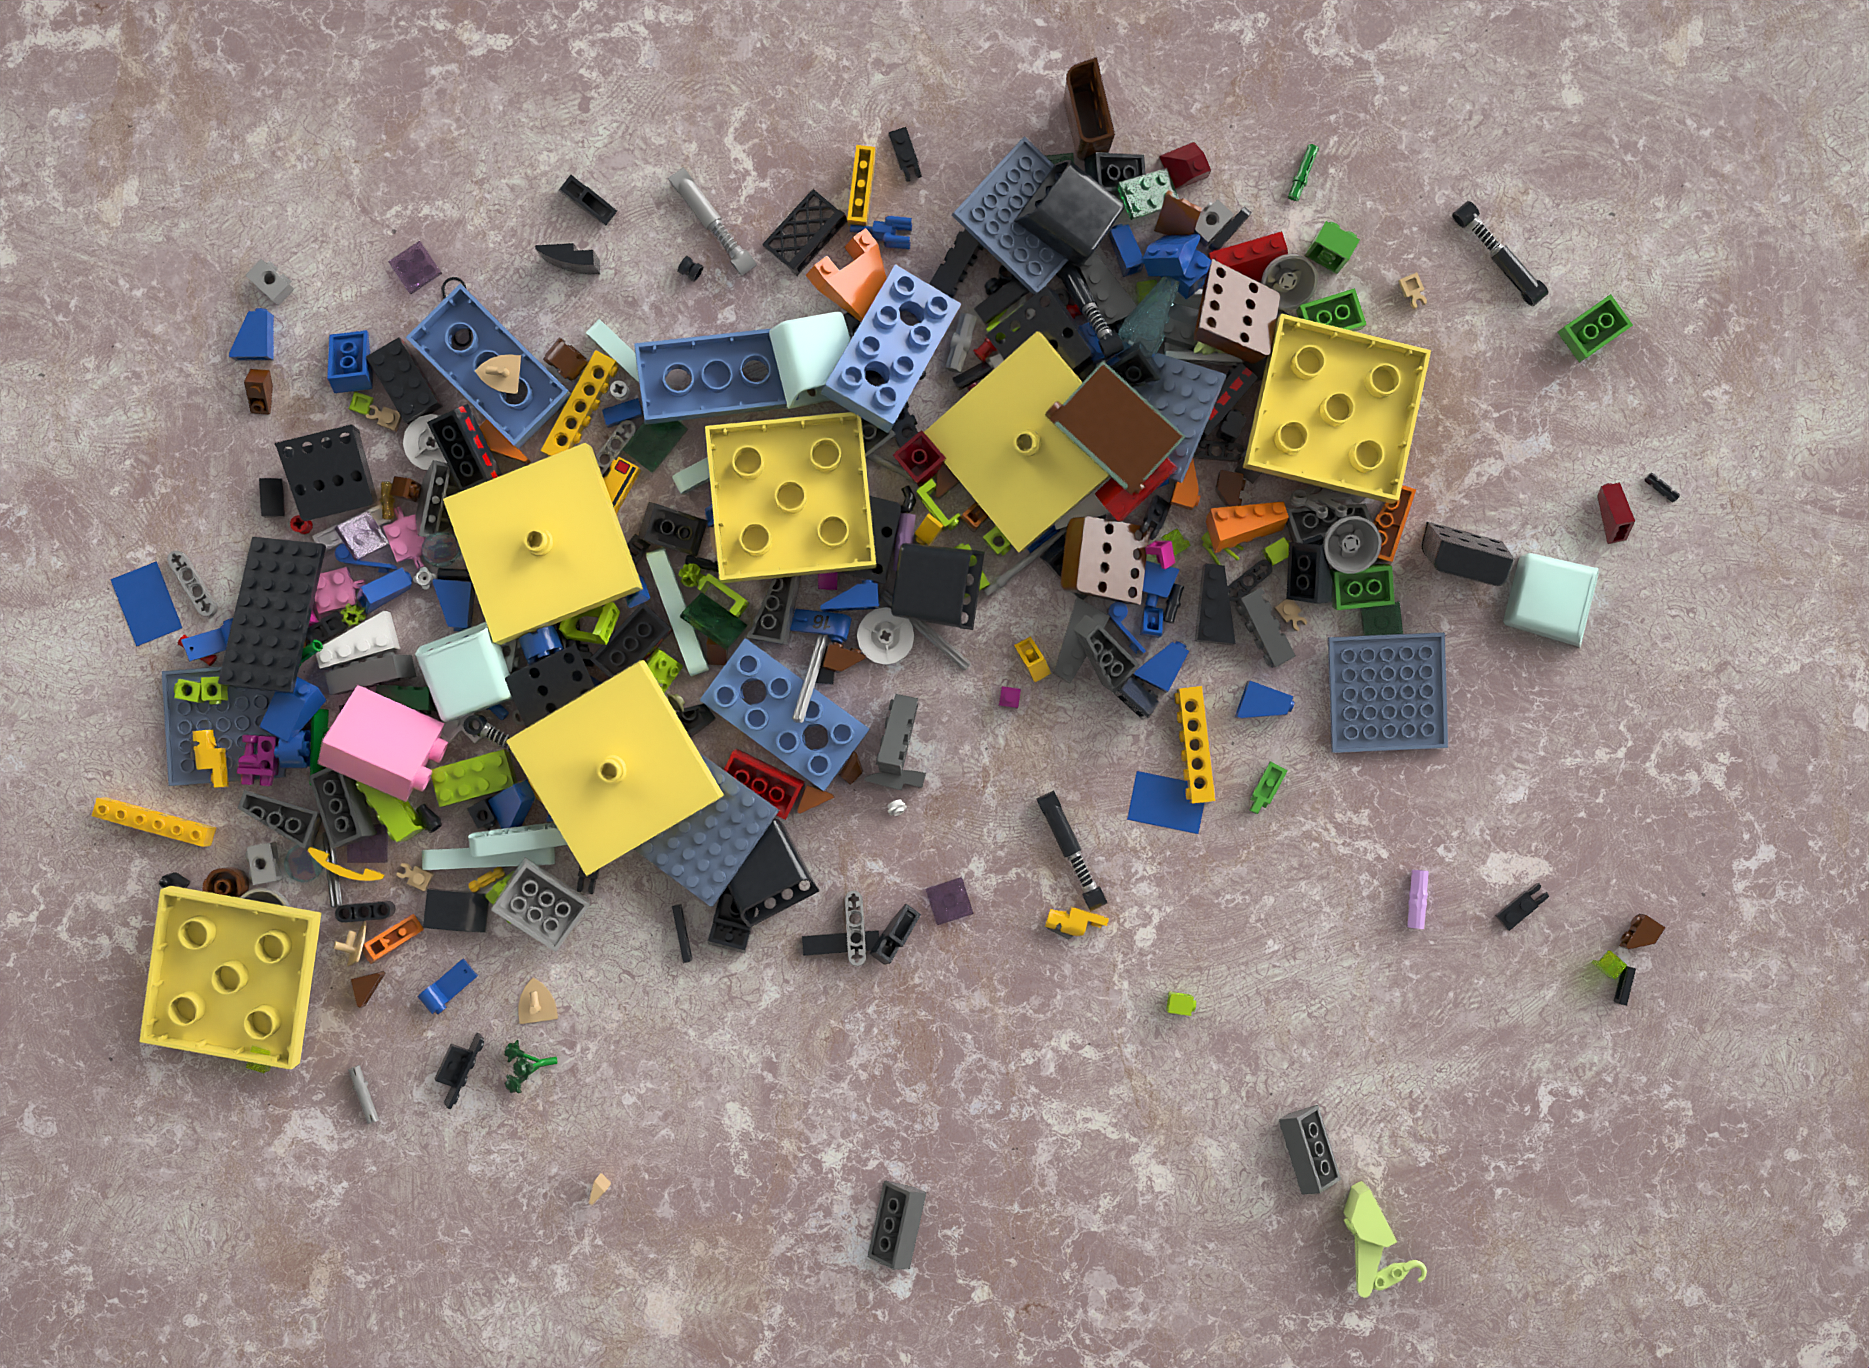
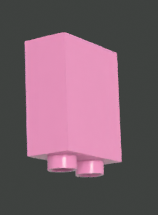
[318,685,449,802]

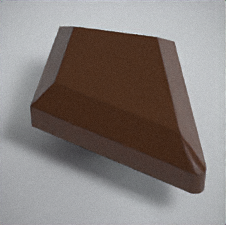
[839,751,863,785]

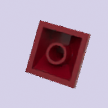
[1159,142,1211,191]
[893,430,946,488]

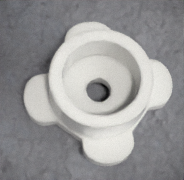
[413,567,436,590]
[888,799,907,816]

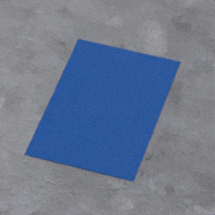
[111,561,182,647]
[1127,771,1205,834]

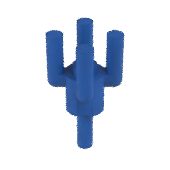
[850,216,912,250]

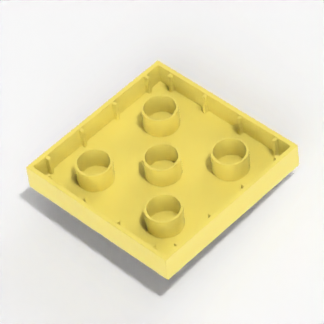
[1243,314,1431,504]
[924,332,1111,552]
[705,412,876,583]
[443,443,643,645]
[506,660,724,876]
[139,886,321,1069]

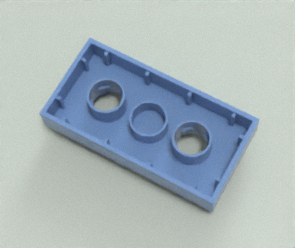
[820,265,961,433]
[405,284,571,449]
[634,329,799,424]
[700,638,870,791]

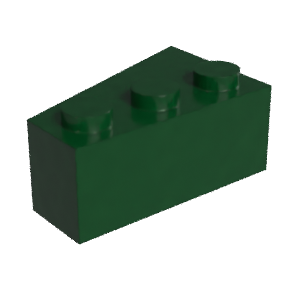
[376,685,437,715]

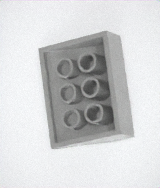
[491,857,590,952]

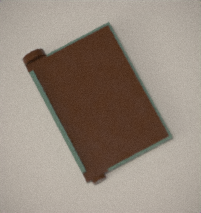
[1045,361,1186,495]

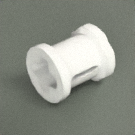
[610,381,630,401]

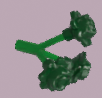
[504,1040,558,1094]

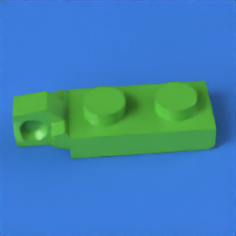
[1249,761,1288,814]

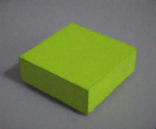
[349,392,374,416]

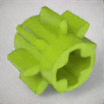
[678,564,703,587]
[341,602,366,627]

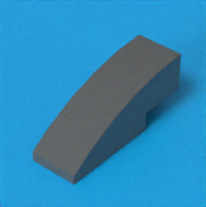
[864,770,926,791]

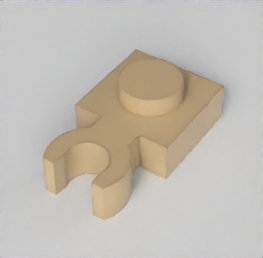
[1398,273,1427,309]
[366,405,402,432]
[1274,599,1307,631]
[396,863,434,891]

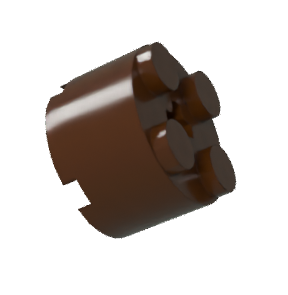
[543,337,589,381]
[202,867,249,898]

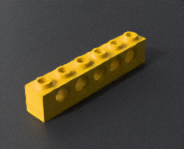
[540,350,619,456]
[1174,686,1215,804]
[91,797,217,847]

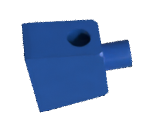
[1142,561,1180,608]

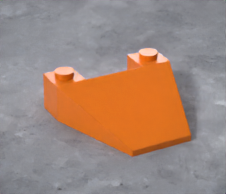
[806,228,887,322]

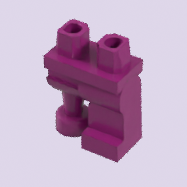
[237,735,279,786]

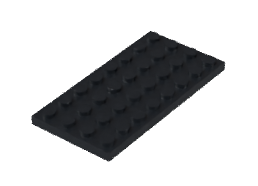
[218,536,326,694]

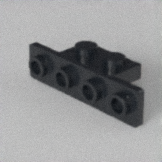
[434,1033,484,1110]

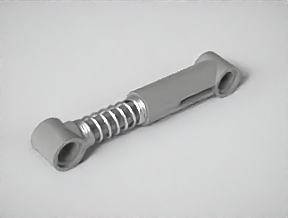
[668,167,757,276]

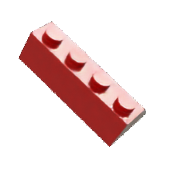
[1207,231,1288,282]
[1095,457,1178,522]
[724,748,805,820]

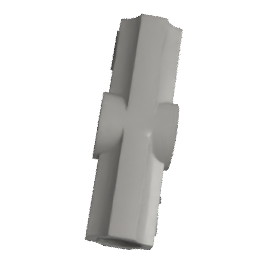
[945,313,977,373]

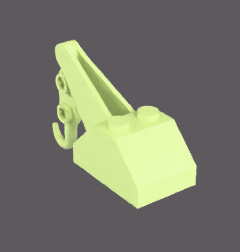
[1343,1181,1427,1297]

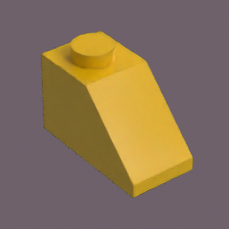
[914,513,944,546]
[1014,636,1052,682]

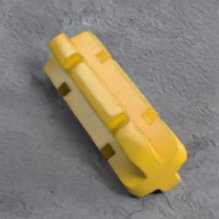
[468,867,505,893]

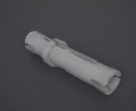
[348,1065,379,1124]

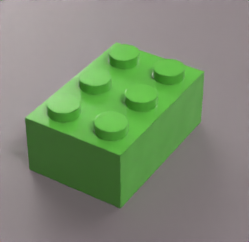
[1304,221,1360,274]
[1296,288,1367,332]
[1557,294,1633,362]
[1330,563,1395,610]

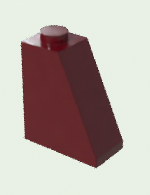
[1597,482,1635,544]

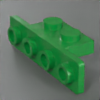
[309,709,331,786]

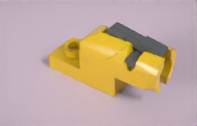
[190,730,229,788]
[1045,906,1109,939]

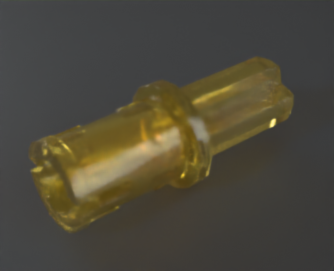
[379,481,395,520]

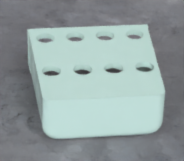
[769,312,851,409]
[1503,553,1599,648]
[415,622,513,722]

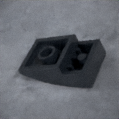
[535,243,600,274]
[708,885,757,954]
[423,888,489,933]

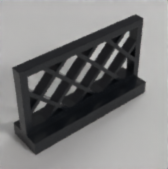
[762,189,847,276]

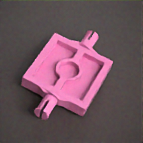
[383,507,428,569]
[314,567,366,614]

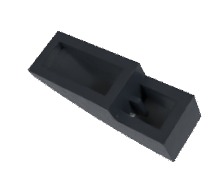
[558,174,617,226]
[870,904,921,965]

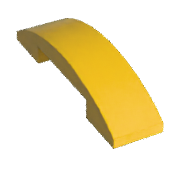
[308,847,385,881]

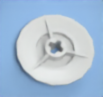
[403,414,447,470]
[857,607,914,665]

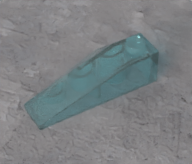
[1117,276,1180,358]

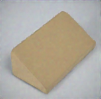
[589,1173,611,1205]

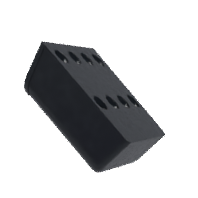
[1014,159,1125,267]
[985,285,1096,372]
[274,424,377,521]
[840,496,901,583]
[1421,521,1515,586]
[891,543,985,630]
[505,643,595,728]
[728,818,819,928]

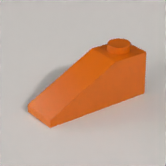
[479,419,531,464]
[1170,458,1200,510]
[362,914,424,964]

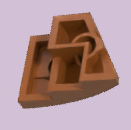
[1154,190,1202,235]

